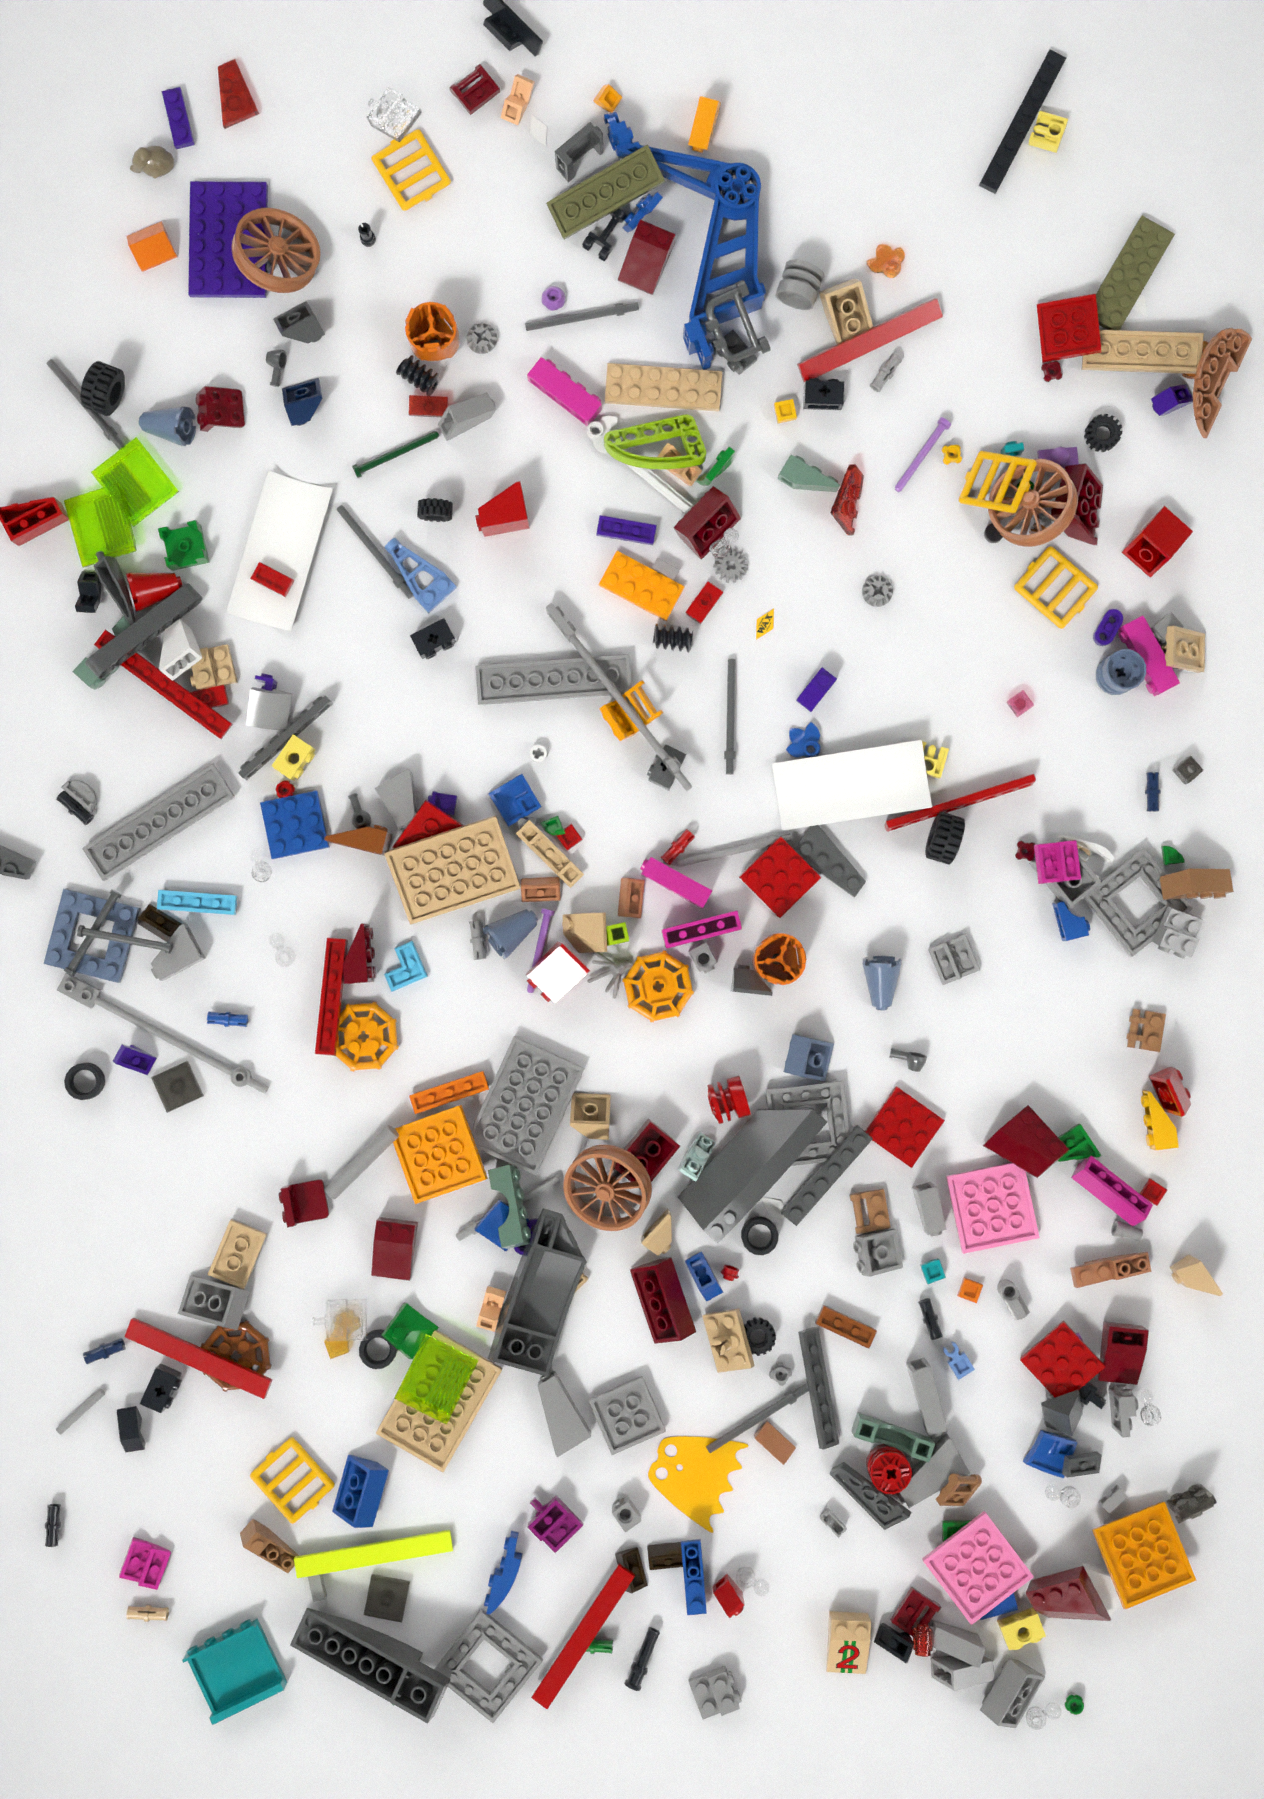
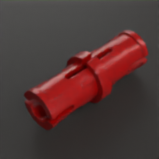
[660,829,695,866]

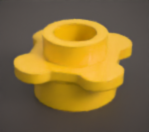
[941,444,962,465]

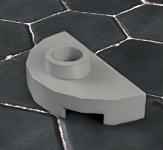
[61,780,96,812]

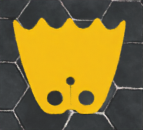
[648,1436,748,1533]

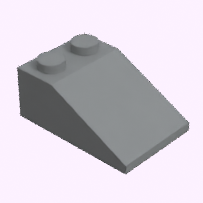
[178,1275,249,1330]

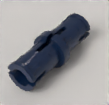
[1145,772,1161,812]
[83,1338,126,1365]

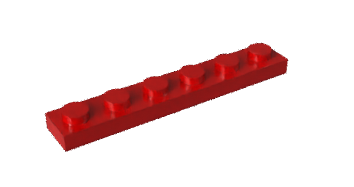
[315,938,348,1056]

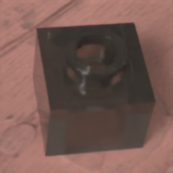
[1172,756,1204,784]

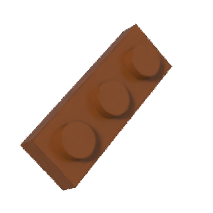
[815,1305,877,1349]

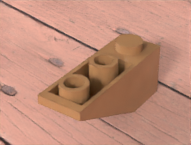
[240,1519,299,1573]

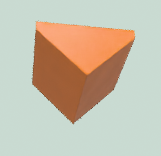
[127,221,177,272]

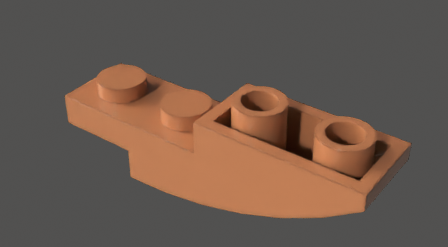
[1070,1252,1152,1288]

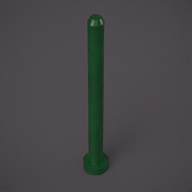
[352,431,439,478]

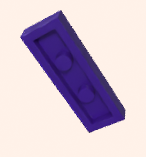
[161,87,195,149]
[596,515,657,546]

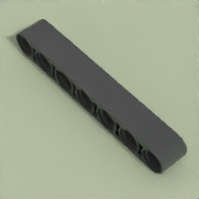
[85,583,203,679]

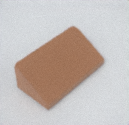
[521,877,561,902]
[618,878,645,918]
[754,1421,796,1465]

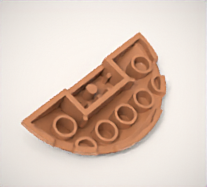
[1193,328,1252,438]

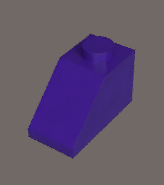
[1151,384,1193,416]
[796,667,837,712]

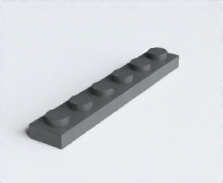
[238,696,333,780]
[781,1125,873,1226]
[798,1327,839,1450]

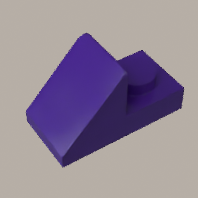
[113,1044,157,1075]

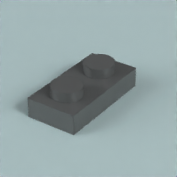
[1062,1451,1102,1478]

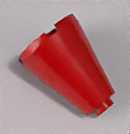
[126,572,182,612]

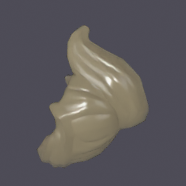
[130,146,174,179]

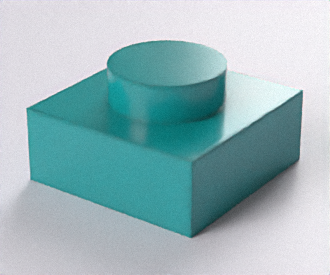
[1000,441,1025,456]
[920,1258,946,1284]

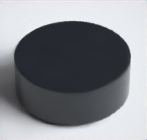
[984,523,1003,543]

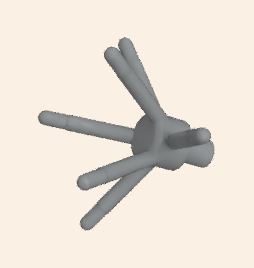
[587,952,631,999]

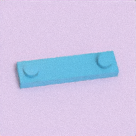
[157,890,237,915]

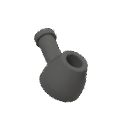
[266,350,287,387]
[348,793,371,829]
[889,1048,927,1072]

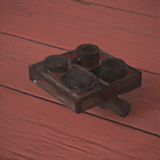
[1166,1484,1217,1524]

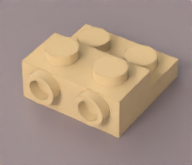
[190,644,238,690]

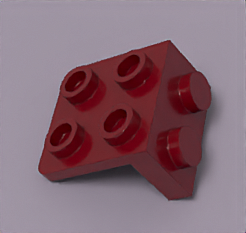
[195,386,245,432]
[279,1179,329,1228]

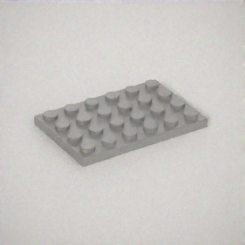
[471,1036,585,1175]

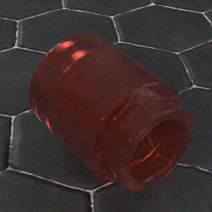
[913,1624,933,1657]

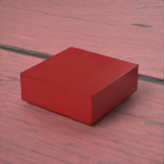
[556,824,583,851]
[1140,1178,1167,1206]

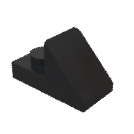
[874,1623,914,1663]

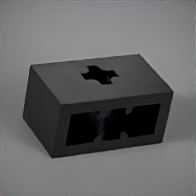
[803,378,844,410]
[410,618,456,659]
[140,1364,182,1413]

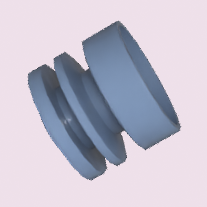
[1096,649,1146,695]

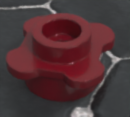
[1041,361,1062,382]
[1015,841,1035,861]

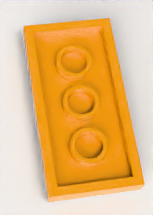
[599,551,685,621]

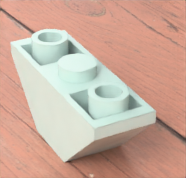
[677,1132,716,1181]

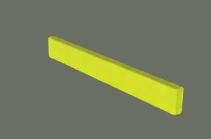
[294,1530,453,1578]

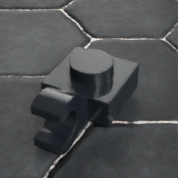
[1078,1382,1106,1409]

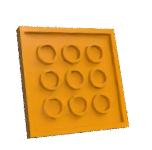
[393,1105,488,1204]
[1092,1502,1196,1609]

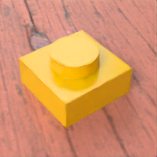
[774,399,797,424]

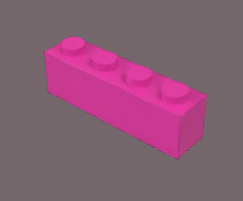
[527,357,602,426]
[1118,615,1180,697]
[661,911,742,949]
[1071,1156,1153,1226]

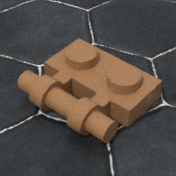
[1126,1009,1166,1052]

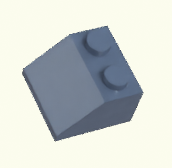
[784,1034,834,1081]

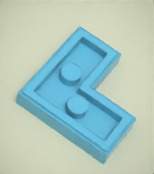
[384,941,428,992]

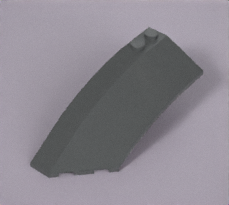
[678,1108,828,1243]
[488,1208,587,1377]

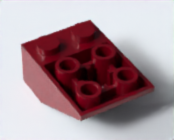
[343,923,376,984]
[1098,1322,1149,1385]

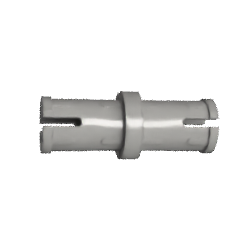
[870,353,902,392]
[469,920,487,960]

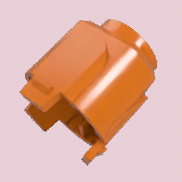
[405,302,460,361]
[752,933,807,985]

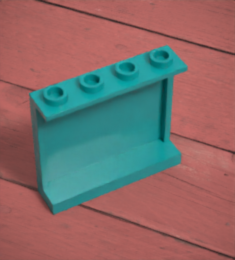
[182,1618,288,1725]

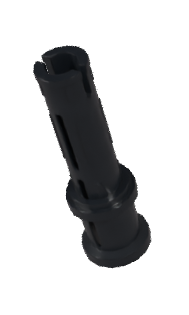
[624,1627,660,1691]

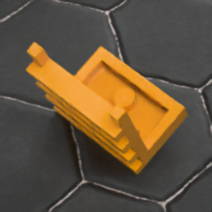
[599,680,663,741]

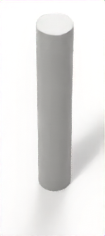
[324,1125,399,1199]

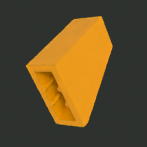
[688,96,721,153]

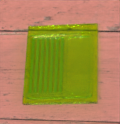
[91,437,179,527]
[64,483,137,568]
[394,1334,478,1425]

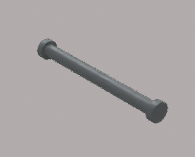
[64,889,122,976]
[77,925,173,954]

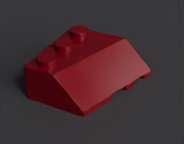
[1051,463,1103,545]
[1026,1566,1111,1621]

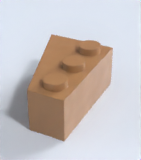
[1160,869,1234,900]

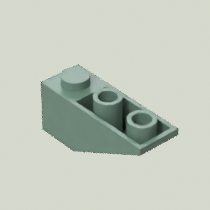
[777,455,840,492]

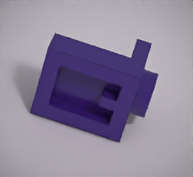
[255,673,278,691]
[428,791,458,815]

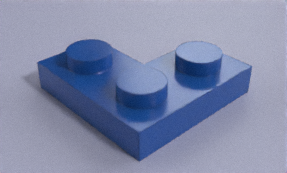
[622,192,663,233]

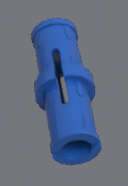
[207,1011,248,1027]

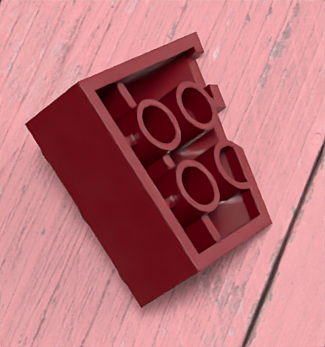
[983,1105,1069,1178]

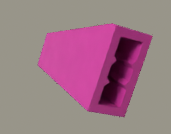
[640,857,713,909]

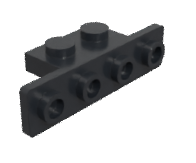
[483,0,543,57]

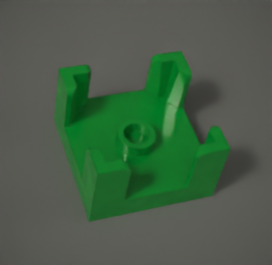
[158,520,210,571]

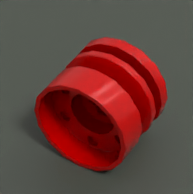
[707,1076,751,1124]
[866,1444,912,1494]

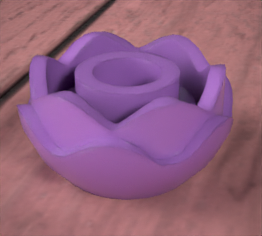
[542,286,566,311]

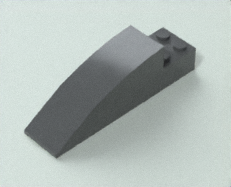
[290,1608,451,1724]

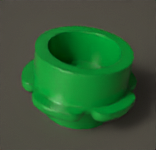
[1064,1694,1084,1715]

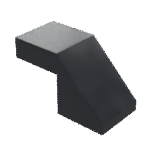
[75,571,101,613]
[117,1406,146,1453]

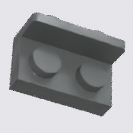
[717,329,757,375]

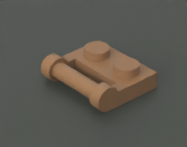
[849,1189,891,1234]
[935,1473,982,1506]

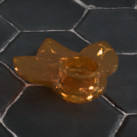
[866,244,905,278]

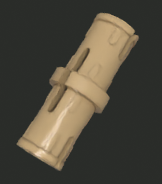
[126,1605,169,1622]

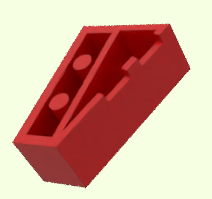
[0,497,70,546]

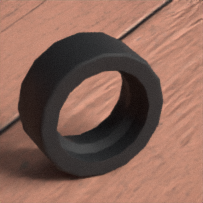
[64,1063,105,1100]
[741,1216,779,1255]
[359,1329,398,1369]

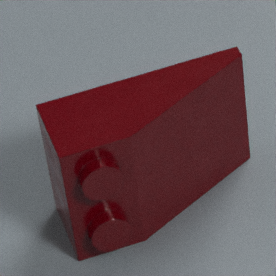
[618,219,676,295]
[371,1217,418,1281]

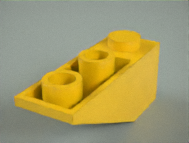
[1141,1090,1179,1150]

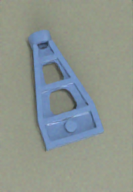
[384,538,457,613]

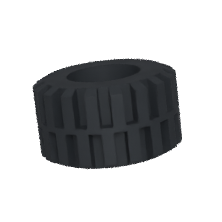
[80,361,125,416]
[925,812,965,865]

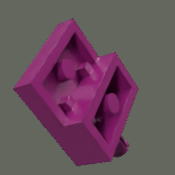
[527,1495,584,1553]

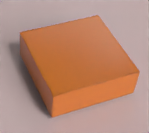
[957,1277,983,1303]

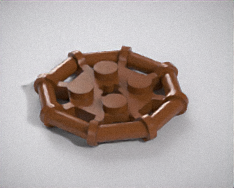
[201,1320,272,1392]

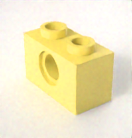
[272,734,316,781]
[997,1607,1046,1650]

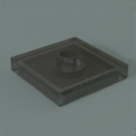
[151,1061,204,1113]
[364,1574,410,1623]

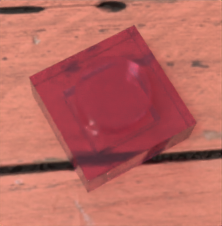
[1006,690,1034,717]

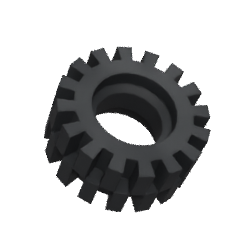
[1084,414,1123,452]
[417,498,453,522]
[744,1317,776,1356]

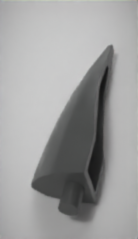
[93,551,135,626]

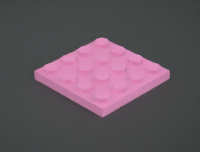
[946,1162,1040,1254]
[922,1511,1034,1625]

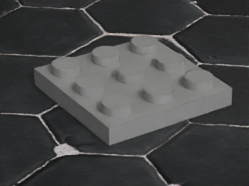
[589,1376,666,1455]

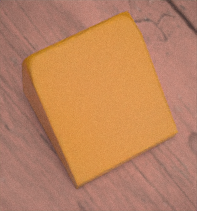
[593,84,622,113]

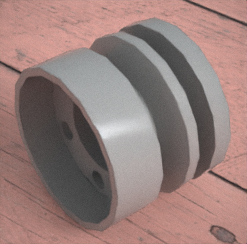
[775,260,824,310]

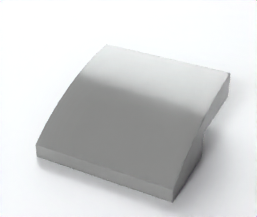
[246,687,293,730]
[928,934,980,985]

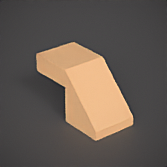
[500,74,535,125]
[657,443,702,486]
[476,1286,506,1332]

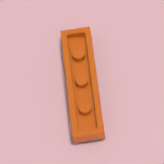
[409,1070,490,1114]

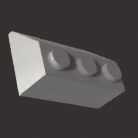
[1029,838,1102,908]
[980,1658,1045,1728]

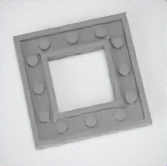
[1084,848,1193,957]
[766,1080,850,1166]
[434,1609,543,1723]

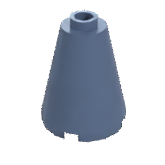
[139,407,196,446]
[482,909,538,960]
[862,956,902,1010]

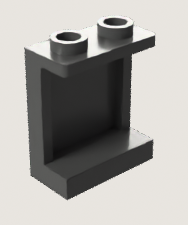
[554,122,604,183]

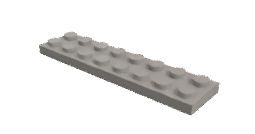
[475,654,632,705]
[82,764,235,881]

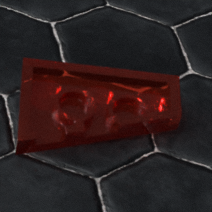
[218,59,259,129]
[830,464,864,535]

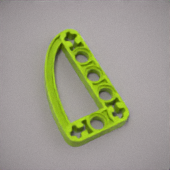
[604,414,706,469]

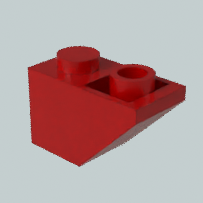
[712,1574,745,1618]

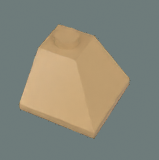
[562,913,607,953]
[570,1093,611,1140]
[641,1208,672,1256]
[1169,1255,1223,1296]

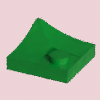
[696,447,735,486]
[381,1303,439,1359]

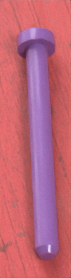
[895,417,951,492]
[527,908,555,993]

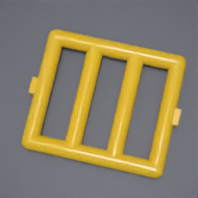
[371,129,451,211]
[958,451,1037,513]
[1014,546,1098,629]
[250,1437,335,1524]

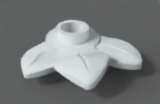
[586,416,622,454]

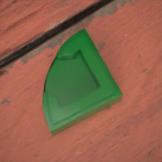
[540,816,565,835]
[1161,846,1185,865]

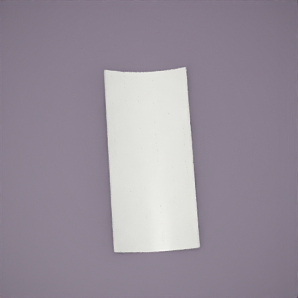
[226,470,333,631]
[772,740,932,830]

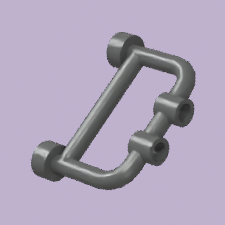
[704,280,771,362]

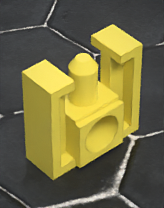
[1028,111,1068,153]
[922,741,949,779]

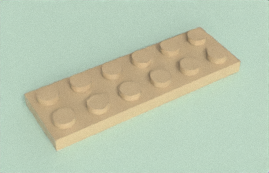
[1081,330,1204,374]
[605,363,722,411]

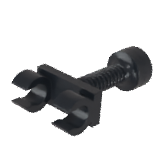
[582,208,627,261]

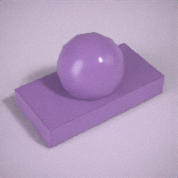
[1037,446,1079,469]

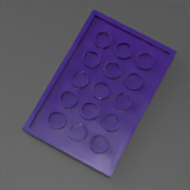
[188,181,268,298]

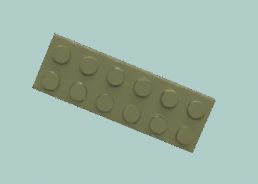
[546,144,666,240]
[1096,215,1175,330]

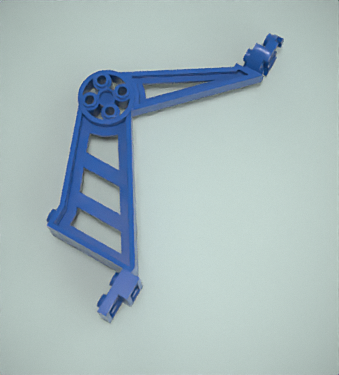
[604,112,766,370]

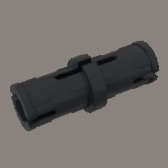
[56,791,94,825]
[918,1298,943,1340]
[45,1504,61,1547]

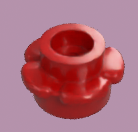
[275,780,295,798]
[720,1265,739,1281]

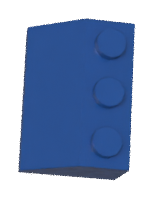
[332,1455,389,1528]

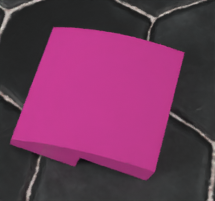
[1034,840,1081,884]
[119,1537,171,1590]

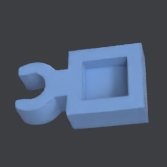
[943,1342,975,1380]

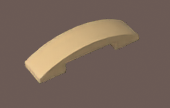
[515,820,584,888]

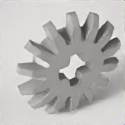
[713,549,748,583]

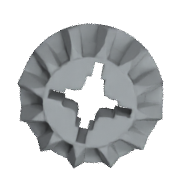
[466,322,497,354]
[862,576,893,607]

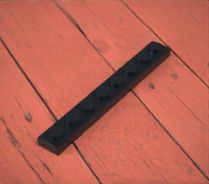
[979,49,1066,194]

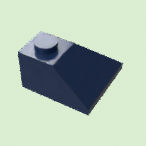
[282,378,323,426]

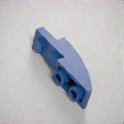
[484,1531,523,1614]
[681,1539,707,1615]

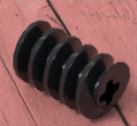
[396,355,439,396]
[653,624,693,653]

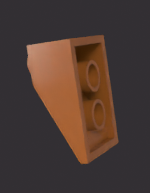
[324,825,392,856]

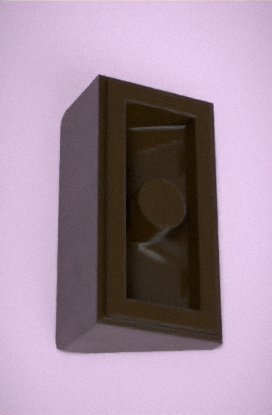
[138,904,182,942]
[647,1542,683,1570]
[615,1547,648,1594]

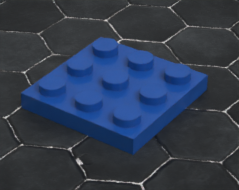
[260,791,330,859]

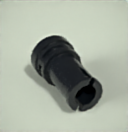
[358,223,376,247]

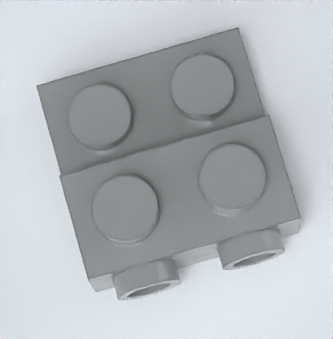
[1152,906,1203,959]
[853,1229,903,1277]
[1108,1384,1139,1438]
[688,1666,742,1719]

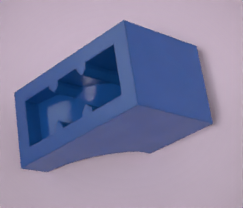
[1052,902,1090,941]
[685,1251,723,1302]

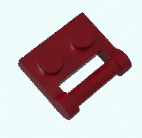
[449,64,500,115]
[890,1587,942,1641]

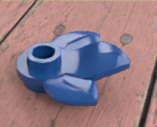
[786,722,821,758]

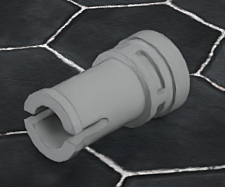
[1111,1220,1143,1241]

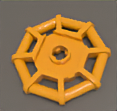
[622,950,694,1023]
[336,1001,399,1072]

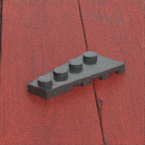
[794,825,866,897]
[0,845,37,880]
[829,1462,912,1530]

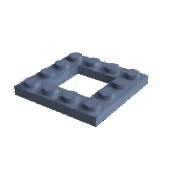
[43,889,140,983]

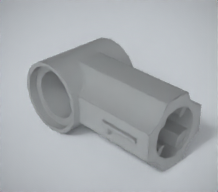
[997,1279,1030,1320]

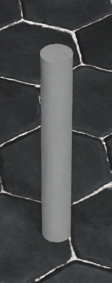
[56,1389,105,1435]

